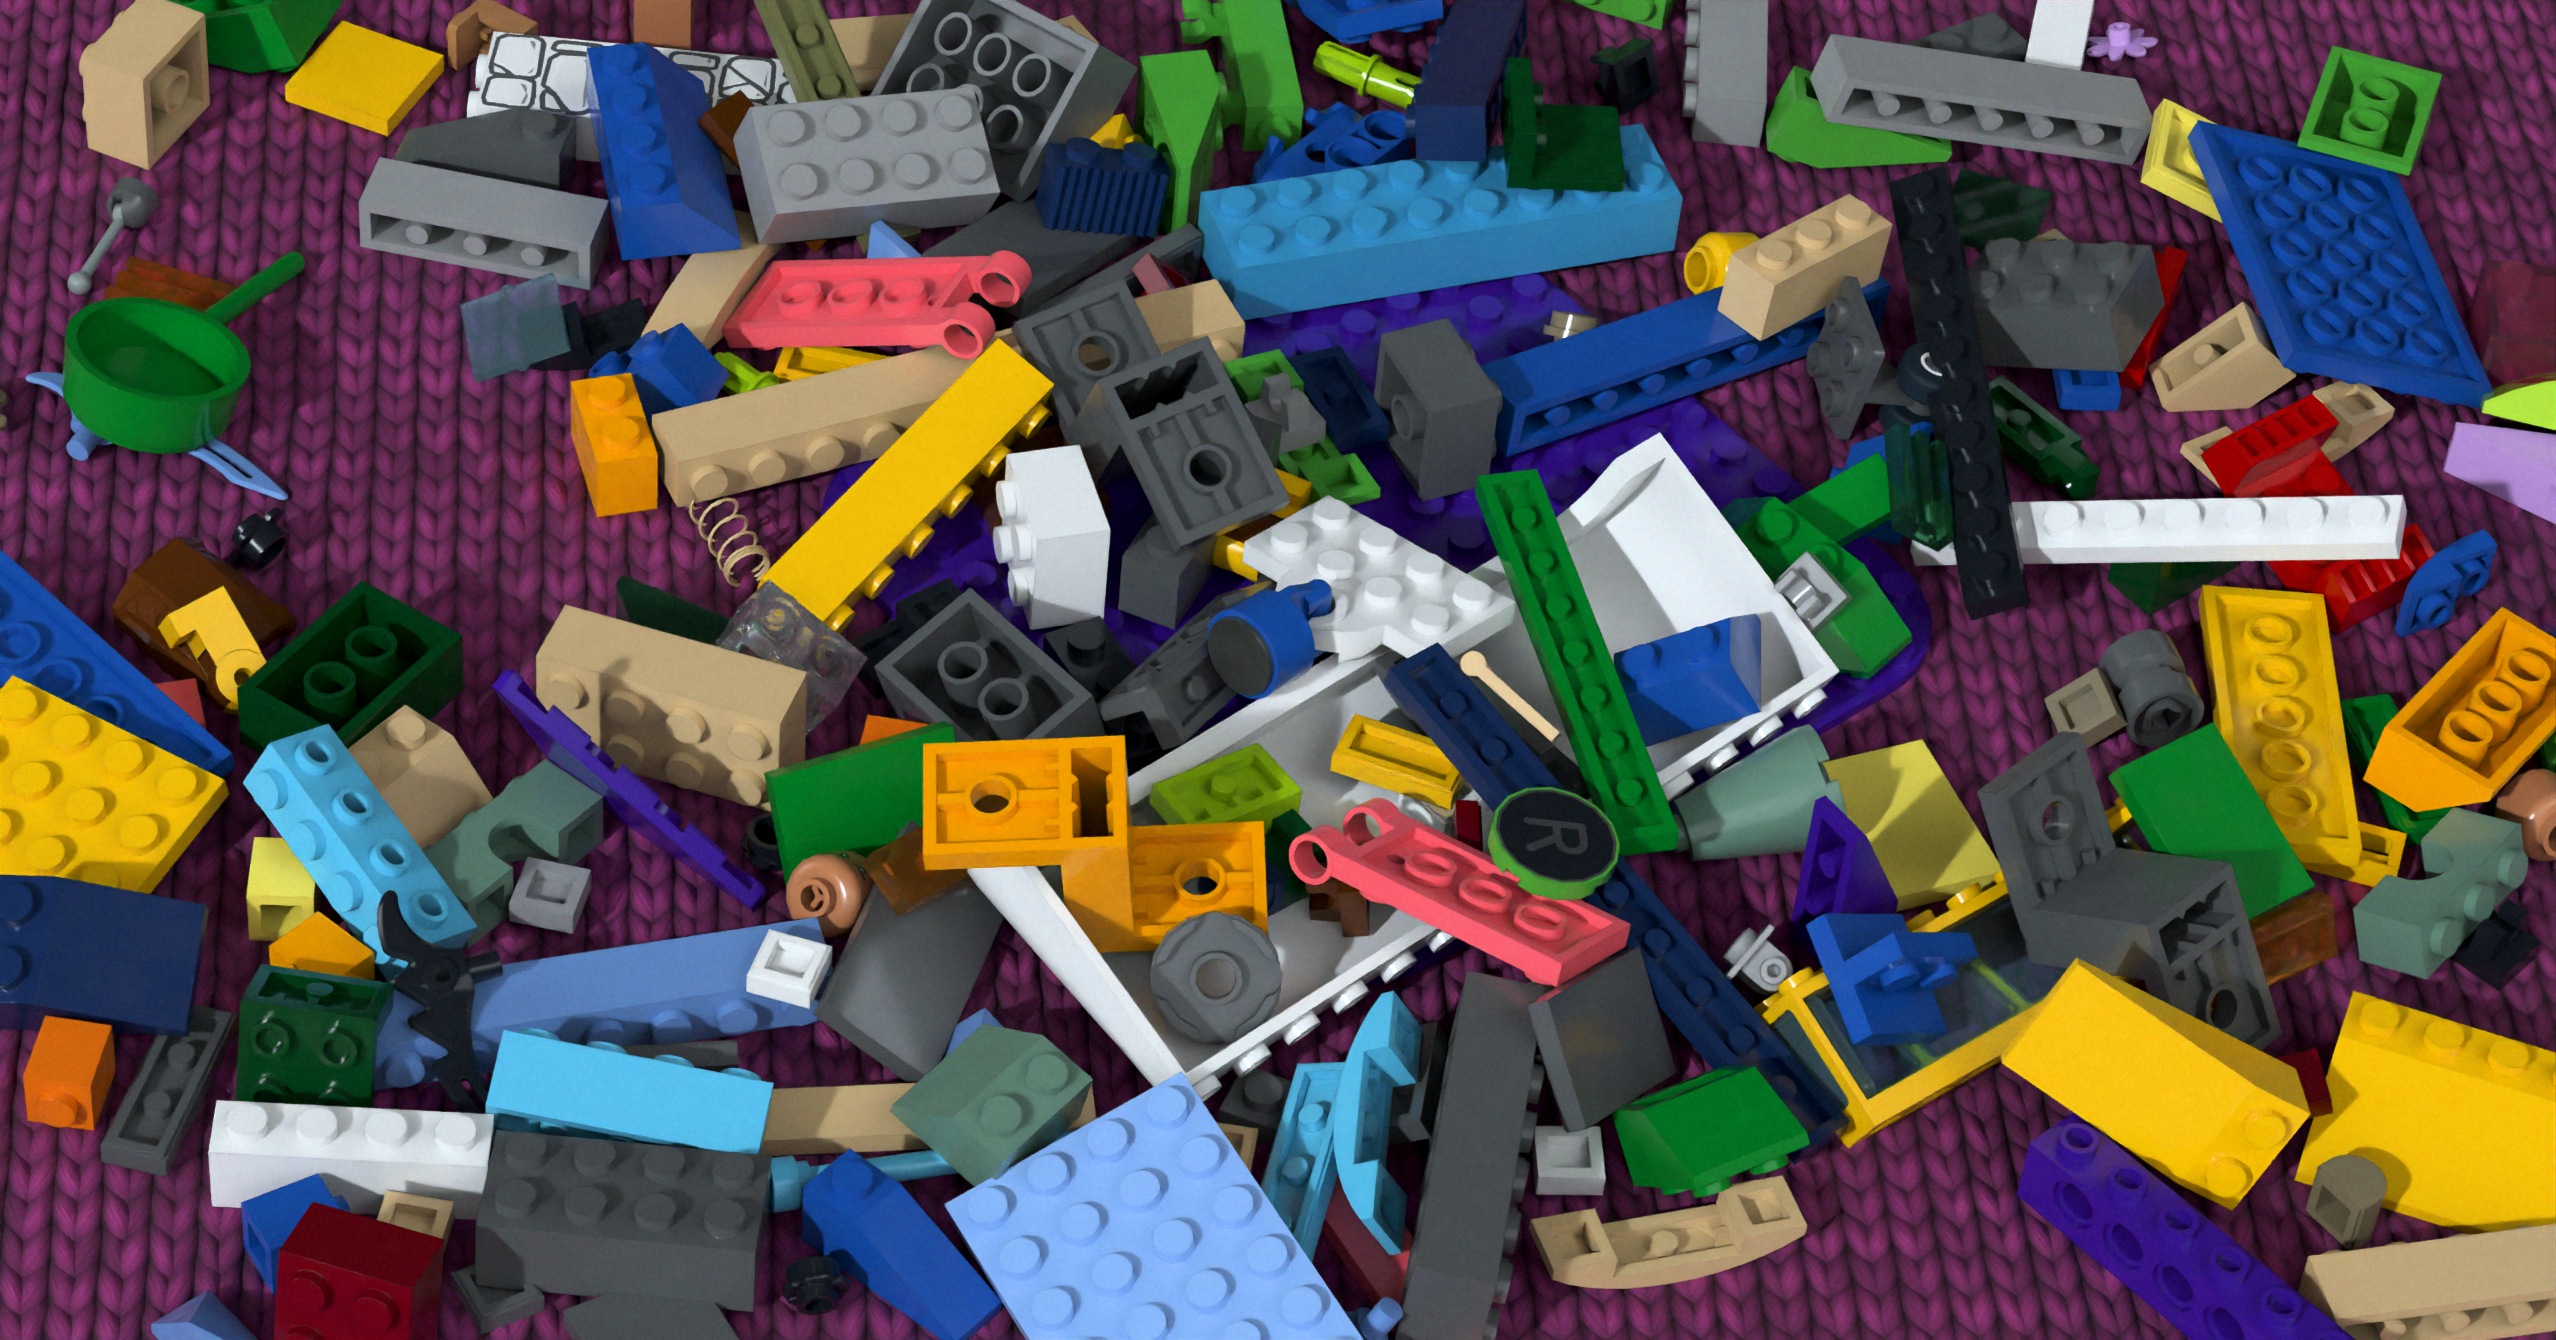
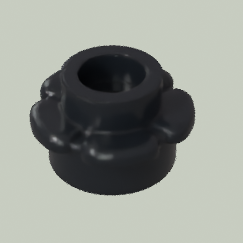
[741,812,783,872]
[782,1256,850,1315]

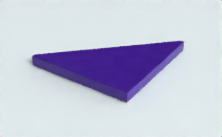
[492,669,768,912]

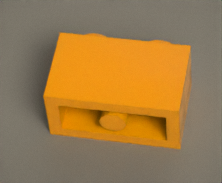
[571,373,658,517]

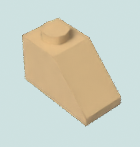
[2148,302,2297,412]

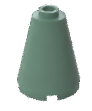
[1671,724,1847,862]

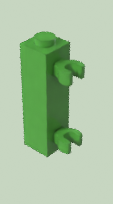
[1180,0,1304,151]

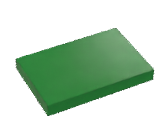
[764,721,956,885]
[2108,722,2315,922]

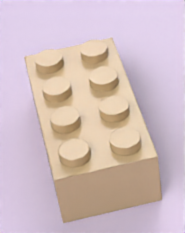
[536,604,808,812]

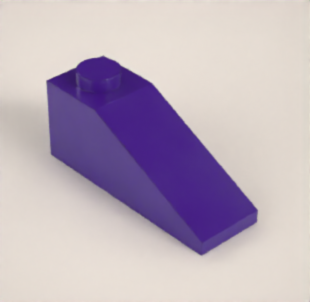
[1789,795,1898,967]

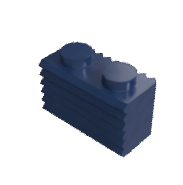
[1035,137,1172,239]

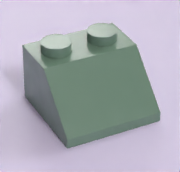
[890,1023,1093,1187]

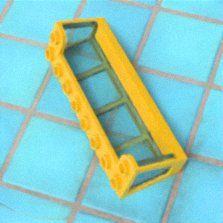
[1753,797,2155,1148]

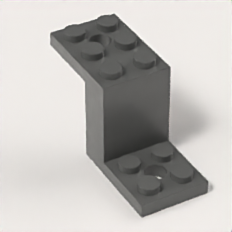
[1011,278,1291,554]
[1977,731,2282,1051]

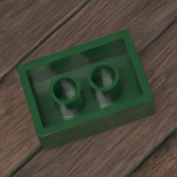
[237,581,464,755]

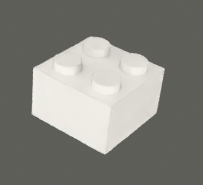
[993,445,1111,630]

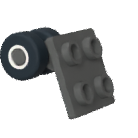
[1806,276,1944,447]

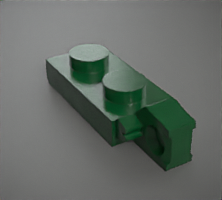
[1989,376,2101,501]

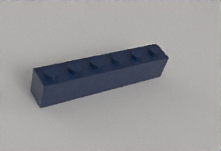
[1405,0,1528,162]

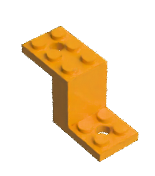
[923,735,1269,953]

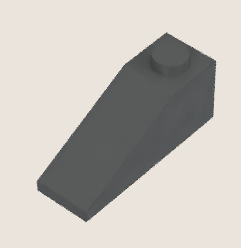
[393,107,576,192]

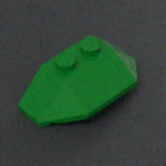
[1720,496,1912,679]

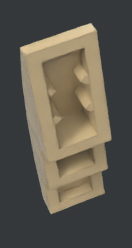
[641,209,786,350]

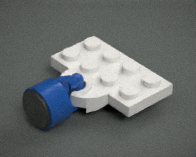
[1207,495,1516,699]

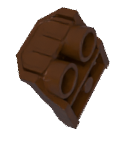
[112,537,296,698]

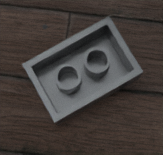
[1968,238,2165,372]
[874,588,1107,809]

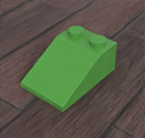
[2297,45,2443,176]
[1133,49,1227,236]

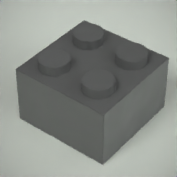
[1374,318,1503,502]

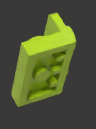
[1149,743,1303,835]

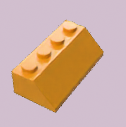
[2363,607,2556,812]

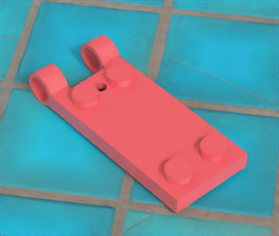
[722,250,1032,360]
[1289,798,1631,987]

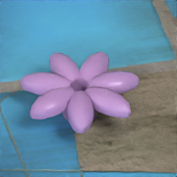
[2087,22,2158,62]

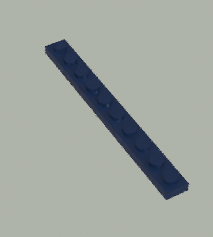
[1383,642,1850,1165]

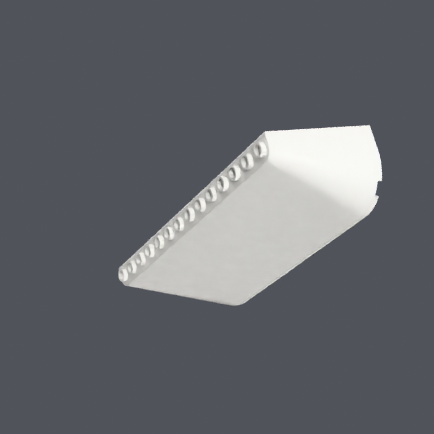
[967,432,1840,1102]

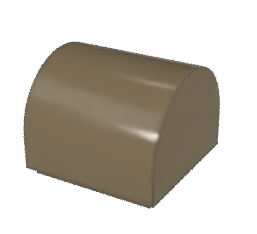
[2305,1155,2387,1251]

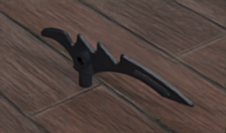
[377,890,503,1139]

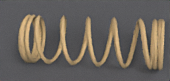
[686,496,772,587]

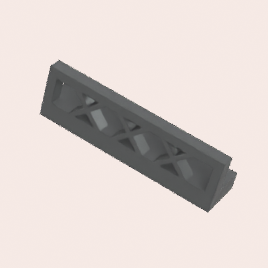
[1096,579,1277,750]

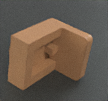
[446,0,538,71]

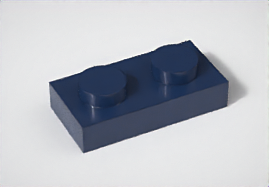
[1286,345,1390,452]

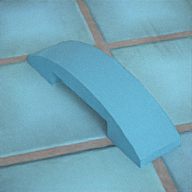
[1333,991,1422,1255]

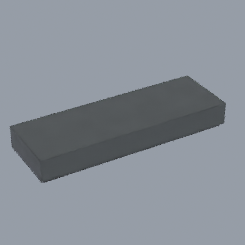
[100,1004,238,1177]

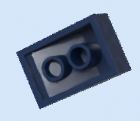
[0,875,209,1036]

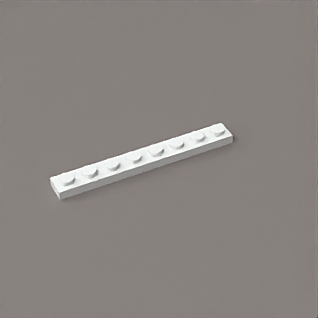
[1910,495,2407,566]

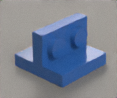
[1806,913,1979,1045]

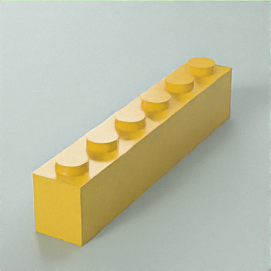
[752,338,1055,652]

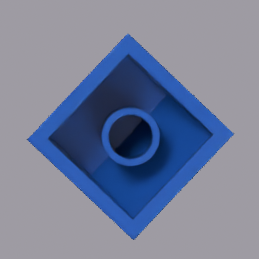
[1614,614,1761,747]

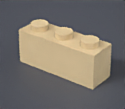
[1717,193,1893,341]

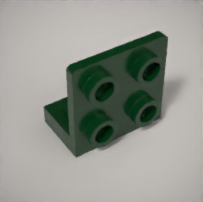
[1500,57,1625,192]
[235,964,394,1108]

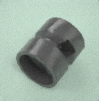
[2098,629,2205,748]

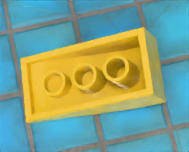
[2000,957,2311,1211]

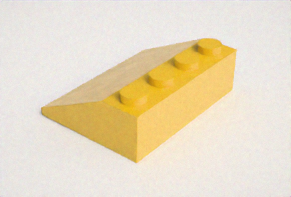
[2294,991,2556,1235]

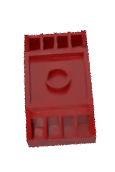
[2200,394,2435,635]

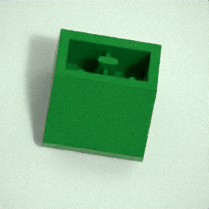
[1612,1065,1810,1198]

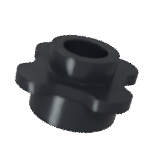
[229,507,290,571]

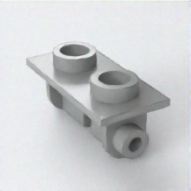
[1720,924,1793,995]

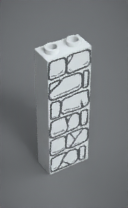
[467,31,798,176]

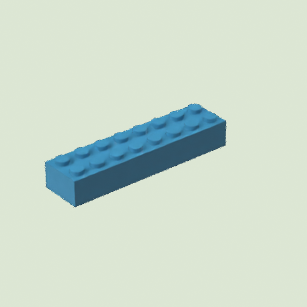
[1197,123,1683,320]

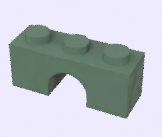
[422,759,603,948]
[2353,807,2528,980]

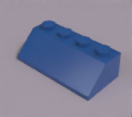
[587,43,741,261]

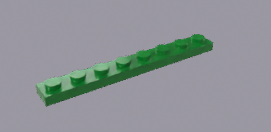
[1475,469,1679,856]

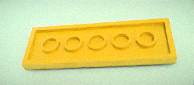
[2198,585,2362,867]

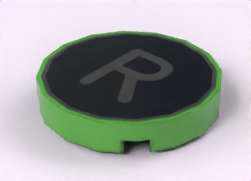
[1487,787,1620,900]

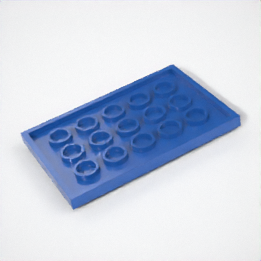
[2187,120,2493,409]

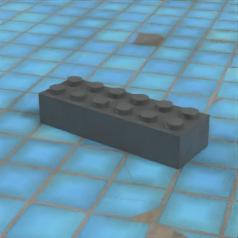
[1394,970,1546,1340]

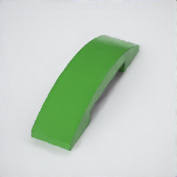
[1224,349,1381,506]

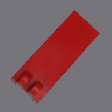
[2119,246,2189,391]

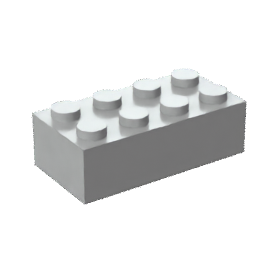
[733,87,1000,245]

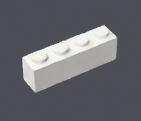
[208,1100,494,1220]

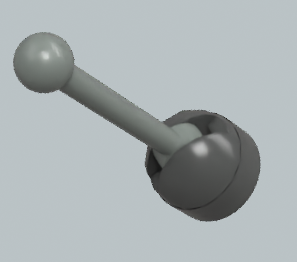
[67,177,159,295]

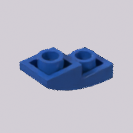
[2394,529,2498,638]

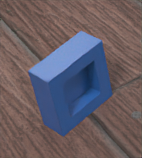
[2052,369,2121,411]

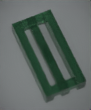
[1884,421,1955,552]

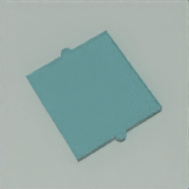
[460,272,571,383]

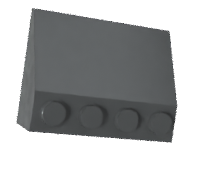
[870,0,1138,203]

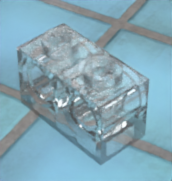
[714,579,868,735]

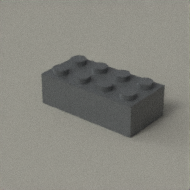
[475,1130,772,1312]

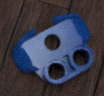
[1251,101,1413,184]

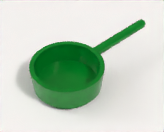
[62,251,305,454]

